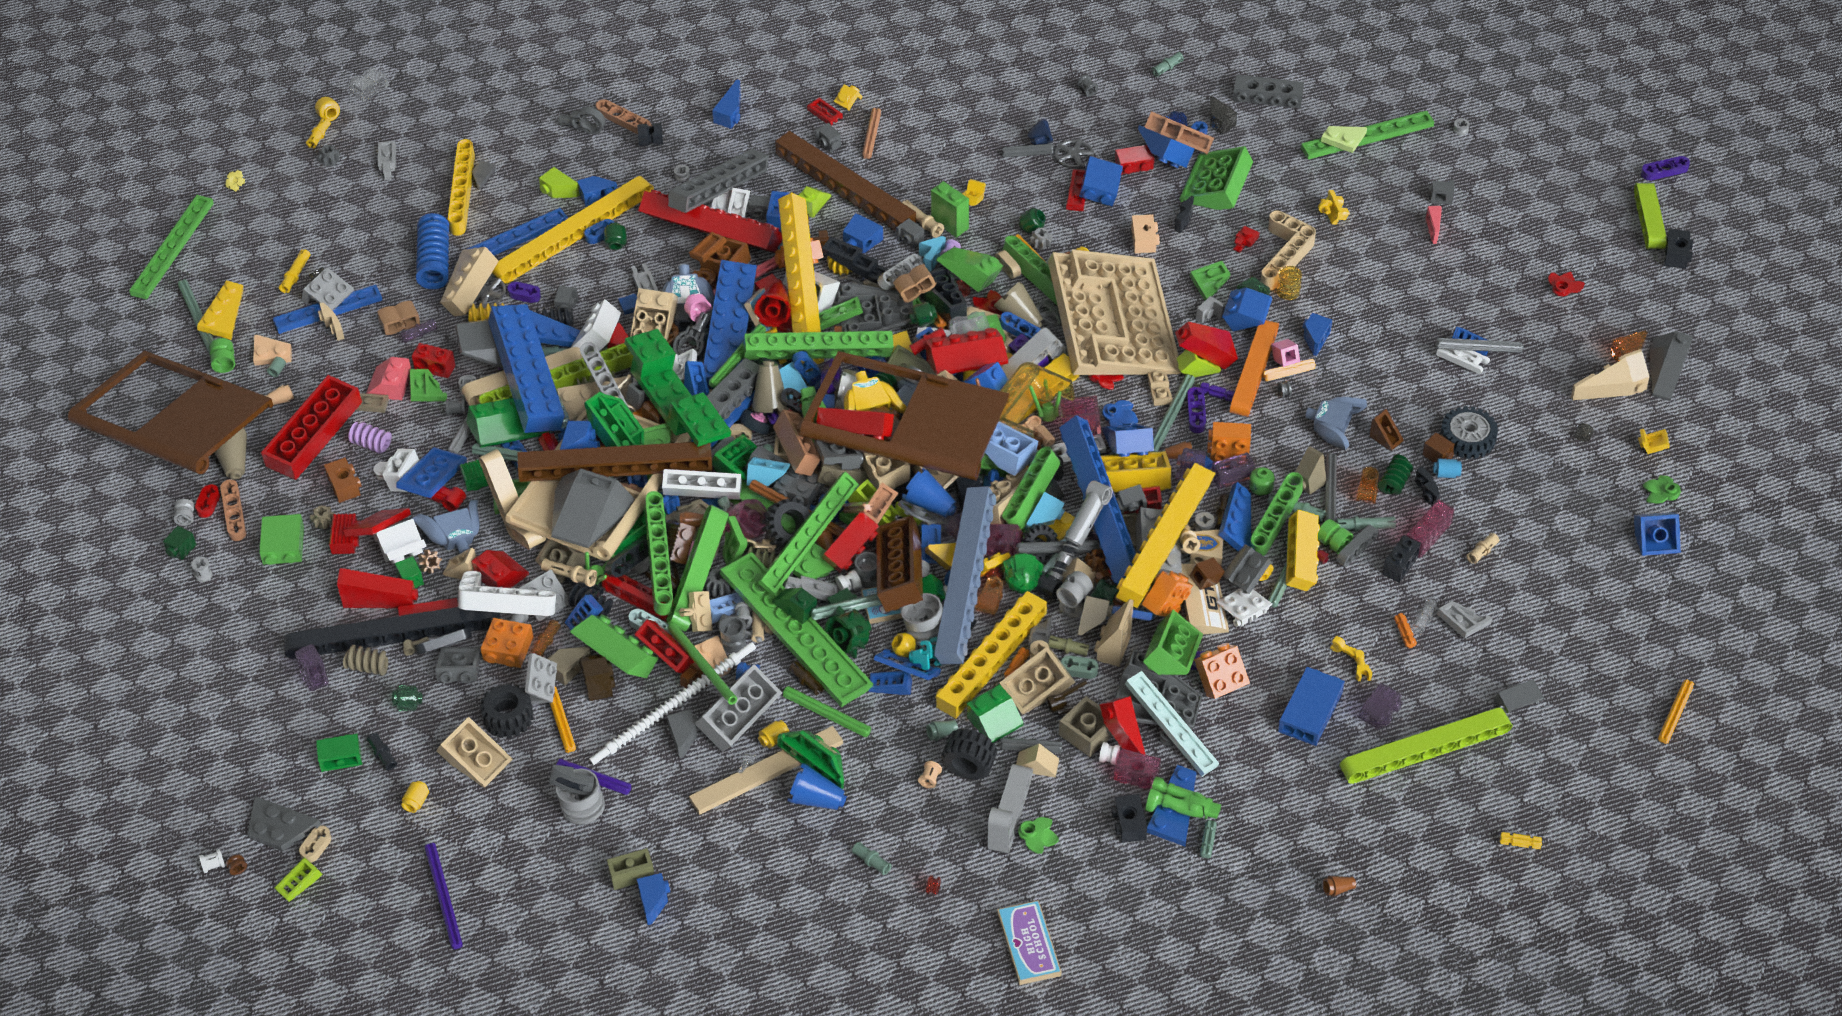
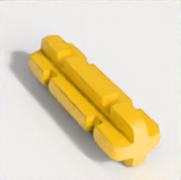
[1500,832,1542,849]

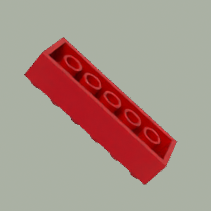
[261,375,362,480]

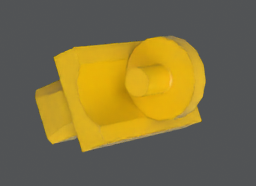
[1318,190,1349,225]

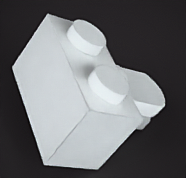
[373,449,419,492]

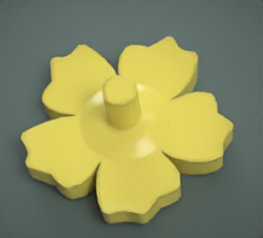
[225,170,245,191]

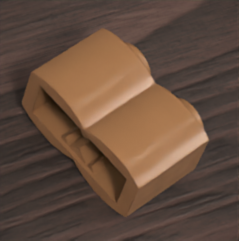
[893,264,936,303]
[377,301,420,335]

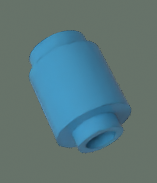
[1433,459,1462,478]

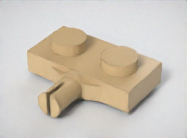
[679,591,713,632]

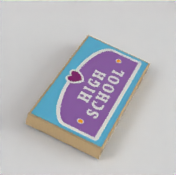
[997,900,1061,985]

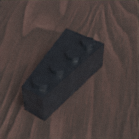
[919,267,967,327]

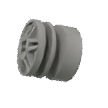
[901,593,943,647]
[556,768,605,825]

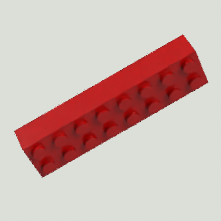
[638,189,782,253]

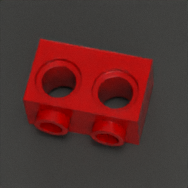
[412,343,456,379]

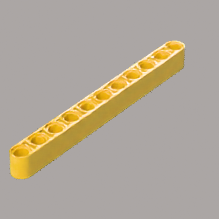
[492,176,654,284]

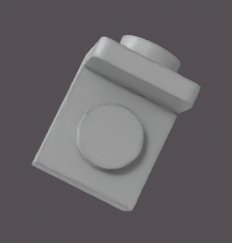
[1196,296,1225,324]

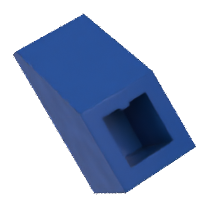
[577,176,617,207]

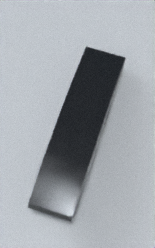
[822,237,890,285]

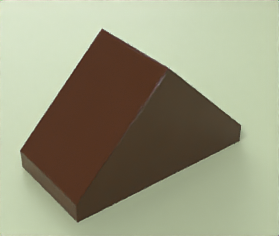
[1369,409,1404,451]

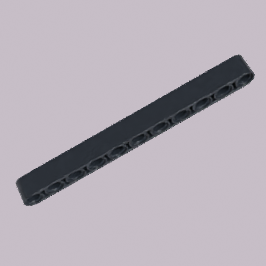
[284,607,501,659]

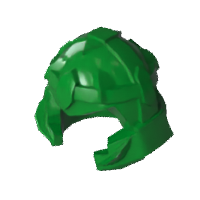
[1001,553,1044,594]

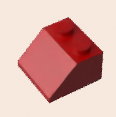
[472,550,529,588]

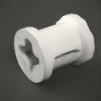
[199,849,225,873]

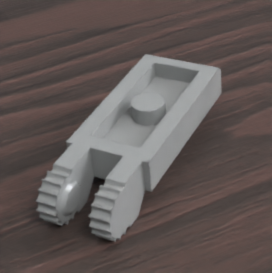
[631,263,658,291]

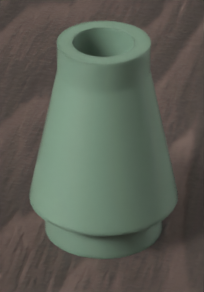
[926,720,958,741]

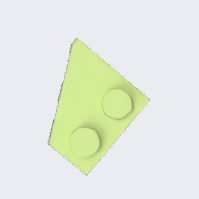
[1321,126,1367,153]

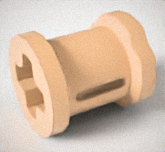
[918,761,942,789]

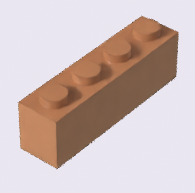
[773,409,821,476]

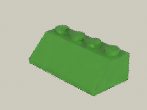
[1143,610,1203,675]
[570,614,659,678]

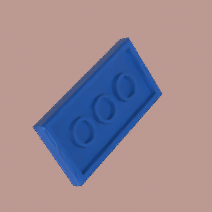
[396,447,467,498]

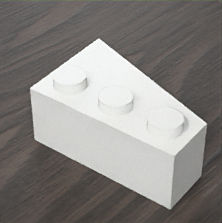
[783,271,840,313]
[571,299,621,355]

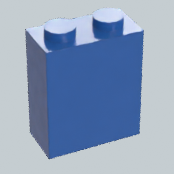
[1079,156,1123,206]

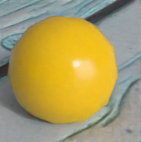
[891,633,917,657]

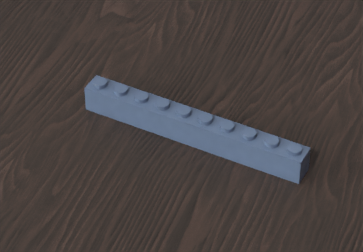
[934,486,996,665]

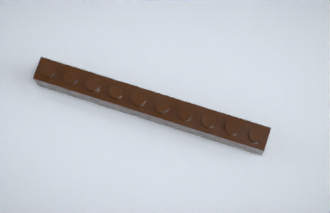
[775,131,916,231]
[517,442,712,482]

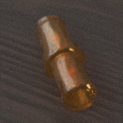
[530,620,561,657]

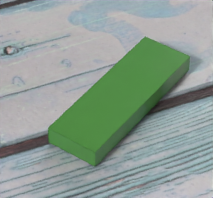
[819,297,863,331]

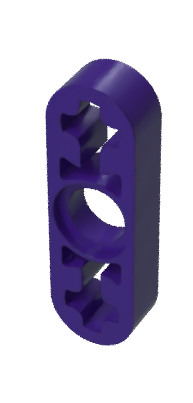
[1641,156,1690,181]
[1187,387,1206,434]

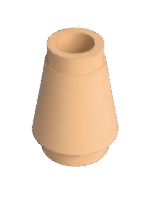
[266,385,294,405]

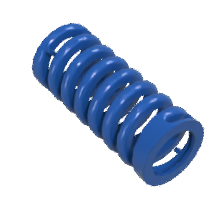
[416,213,449,289]

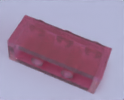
[1406,499,1455,558]

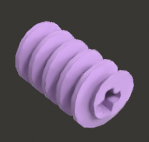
[348,422,392,453]

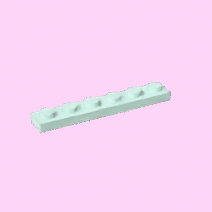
[1125,671,1219,777]

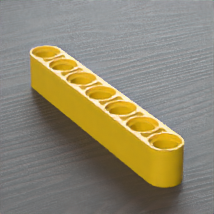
[448,139,475,236]

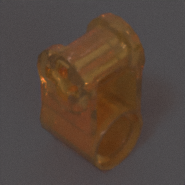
[1356,467,1379,504]
[975,577,1003,616]

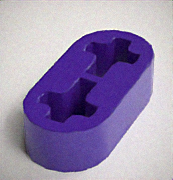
[507,282,541,303]

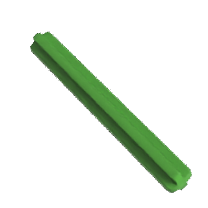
[709,324,766,388]
[783,686,871,737]

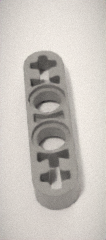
[877,254,924,290]

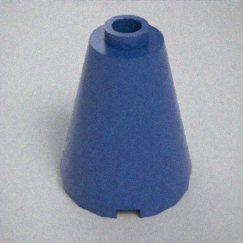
[902,468,957,518]
[787,763,847,810]

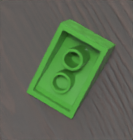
[937,247,1004,293]

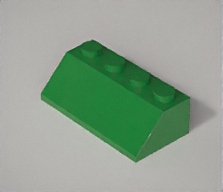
[466,398,550,448]

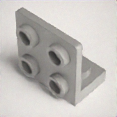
[301,268,354,311]
[518,570,569,622]
[525,653,557,704]

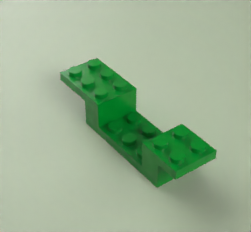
[624,329,732,447]

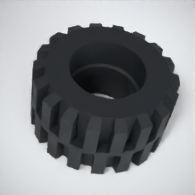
[762,498,811,549]
[480,683,534,738]
[941,729,997,780]

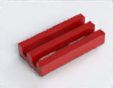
[807,98,843,126]

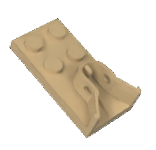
[557,374,638,426]

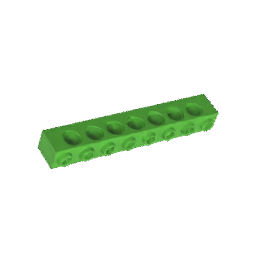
[743,331,894,360]

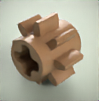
[417,550,442,574]

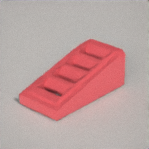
[1425,206,1442,244]

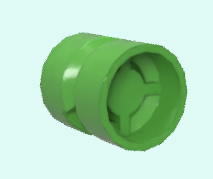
[209,338,235,373]
[1318,519,1353,554]

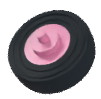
[740,409,773,434]

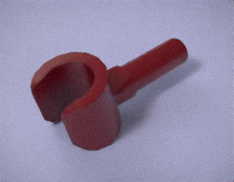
[1317,550,1329,564]

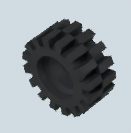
[1021,523,1059,560]

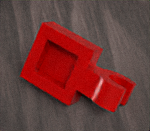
[1233,226,1260,253]

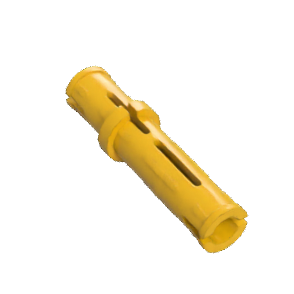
[279,249,311,293]

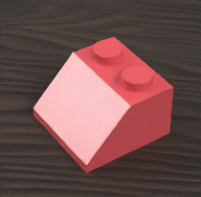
[366,357,411,401]

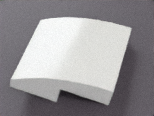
[711,188,750,218]

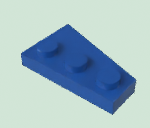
[529,310,580,347]

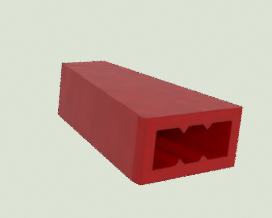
[1175,321,1238,369]
[337,568,418,608]

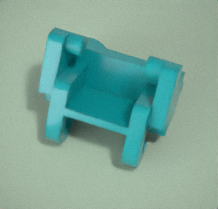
[909,637,941,670]

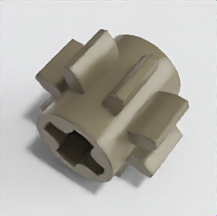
[310,505,334,529]

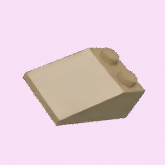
[1094,599,1134,667]
[1000,646,1075,715]
[437,717,513,788]

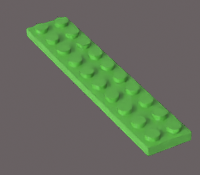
[720,552,873,707]

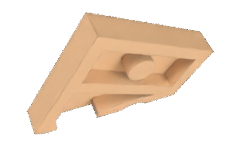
[253,335,292,366]
[695,635,731,677]

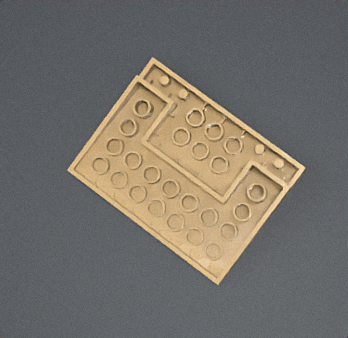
[1048,249,1181,375]

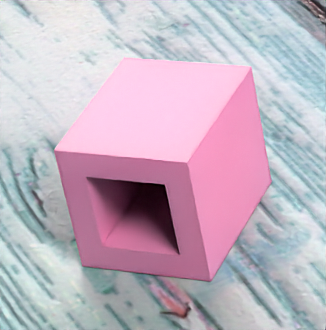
[1271,339,1300,367]

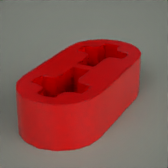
[195,484,220,518]

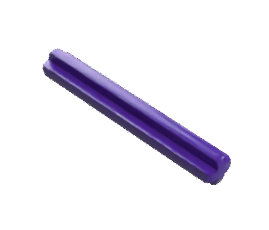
[556,759,632,795]

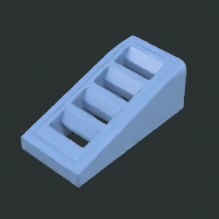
[710,592,745,624]

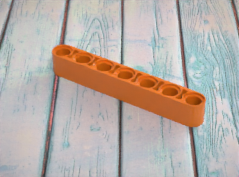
[1230,320,1279,417]

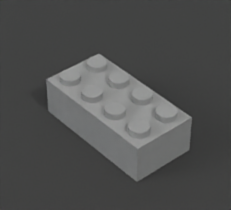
[1135,507,1182,584]
[694,664,782,752]

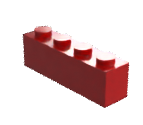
[816,407,894,440]

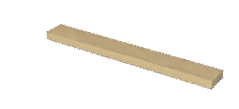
[689,726,843,815]

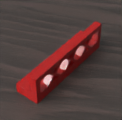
[602,573,673,622]

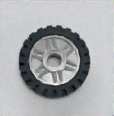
[1440,406,1498,459]

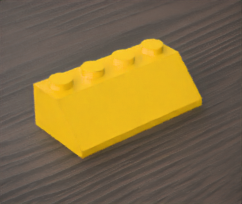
[1101,451,1171,492]

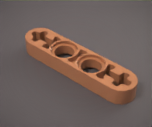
[596,99,651,134]
[220,480,246,541]

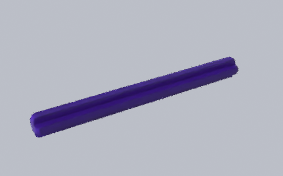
[425,843,463,950]

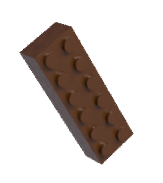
[877,515,923,612]

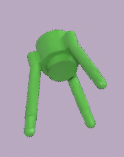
[1029,377,1061,422]
[584,552,615,585]

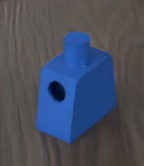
[843,213,883,253]

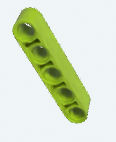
[1634,183,1667,249]

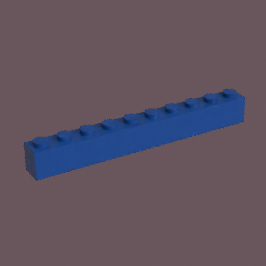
[1059,415,1136,585]

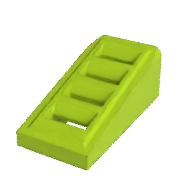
[274,857,323,902]

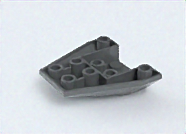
[837,283,913,332]
[455,319,503,369]
[551,469,635,548]
[1114,649,1203,729]

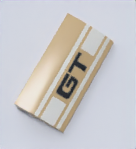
[1181,564,1229,634]

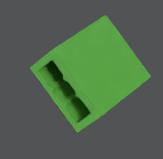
[931,181,969,238]
[259,514,304,565]

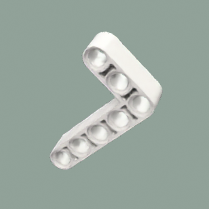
[458,571,556,616]

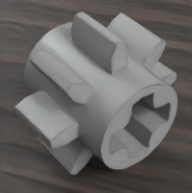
[1030,228,1052,250]

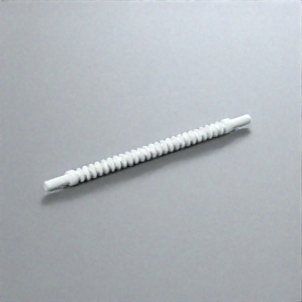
[589,642,756,765]

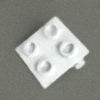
[1216,589,1272,627]

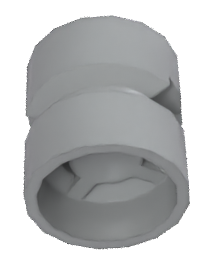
[1056,571,1093,608]

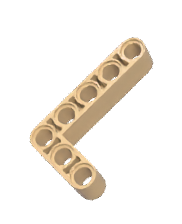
[1260,211,1316,291]
[479,449,546,549]

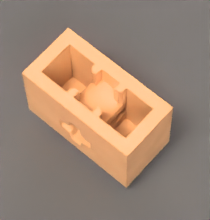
[1131,215,1159,253]

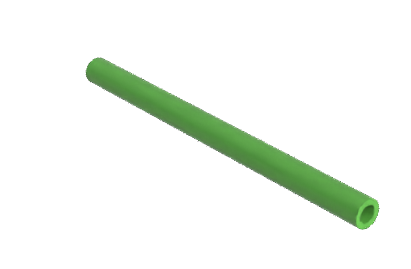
[668,623,737,705]

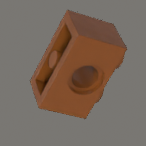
[324,457,362,503]

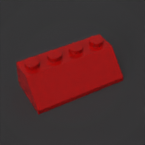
[926,328,1009,375]

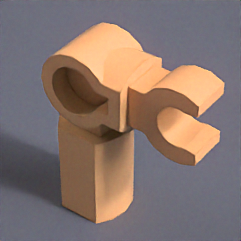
[1013,416,1055,447]

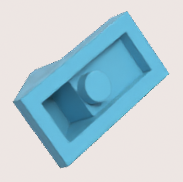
[919,236,946,272]

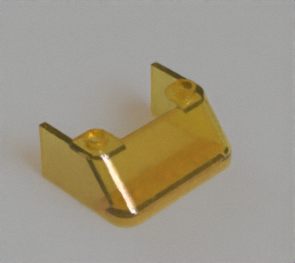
[999,362,1075,439]

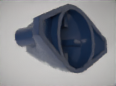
[1027,118,1054,145]

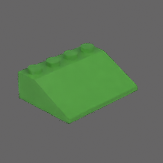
[1179,146,1253,210]

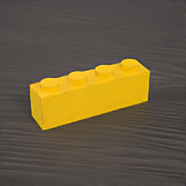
[1286,510,1320,591]

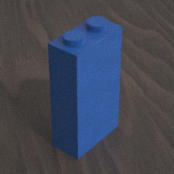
[1278,667,1345,746]

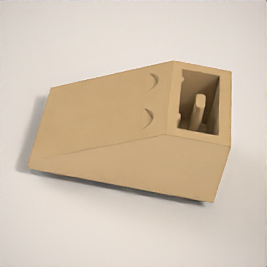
[630,288,678,341]

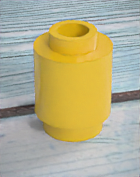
[758,720,789,748]
[401,781,429,813]

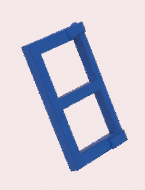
[874,649,941,680]

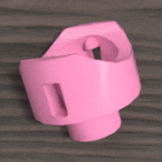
[684,294,712,322]

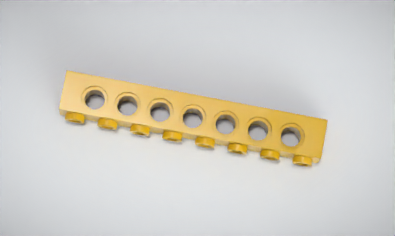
[935,591,1047,719]

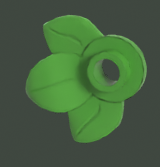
[1643,475,1681,503]
[1018,817,1059,854]

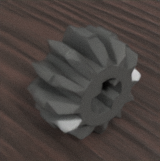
[704,565,735,598]

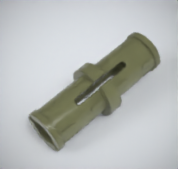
[1048,635,1090,657]

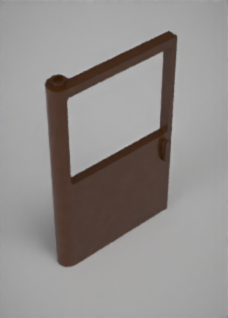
[68,350,274,474]
[798,351,1010,481]

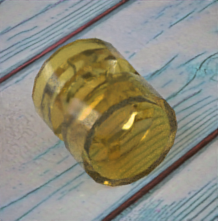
[1277,266,1302,300]

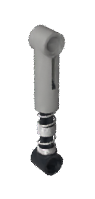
[1036,480,1113,599]

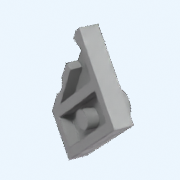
[1437,601,1493,638]

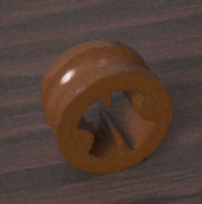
[226,854,248,875]

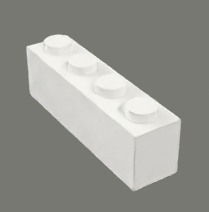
[662,469,742,500]

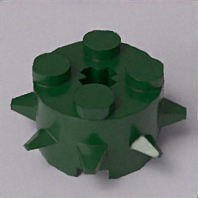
[825,606,871,658]

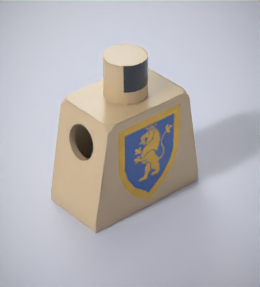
[1180,530,1223,565]

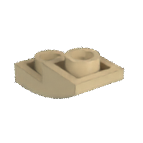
[318,302,344,340]
[1147,371,1172,406]

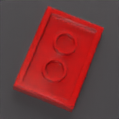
[344,508,411,537]

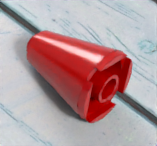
[754,282,791,327]

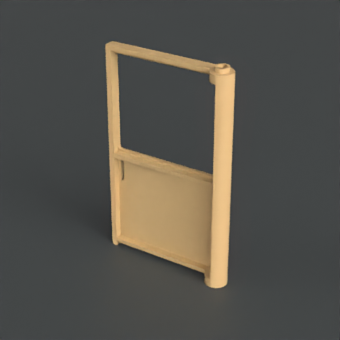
[506,409,692,561]

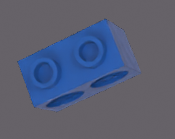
[766,191,789,232]

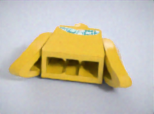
[843,371,907,414]

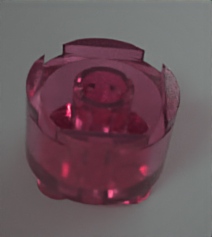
[724,499,767,539]

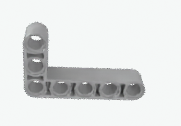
[1001,327,1068,387]
[580,342,630,439]
[988,764,1033,854]

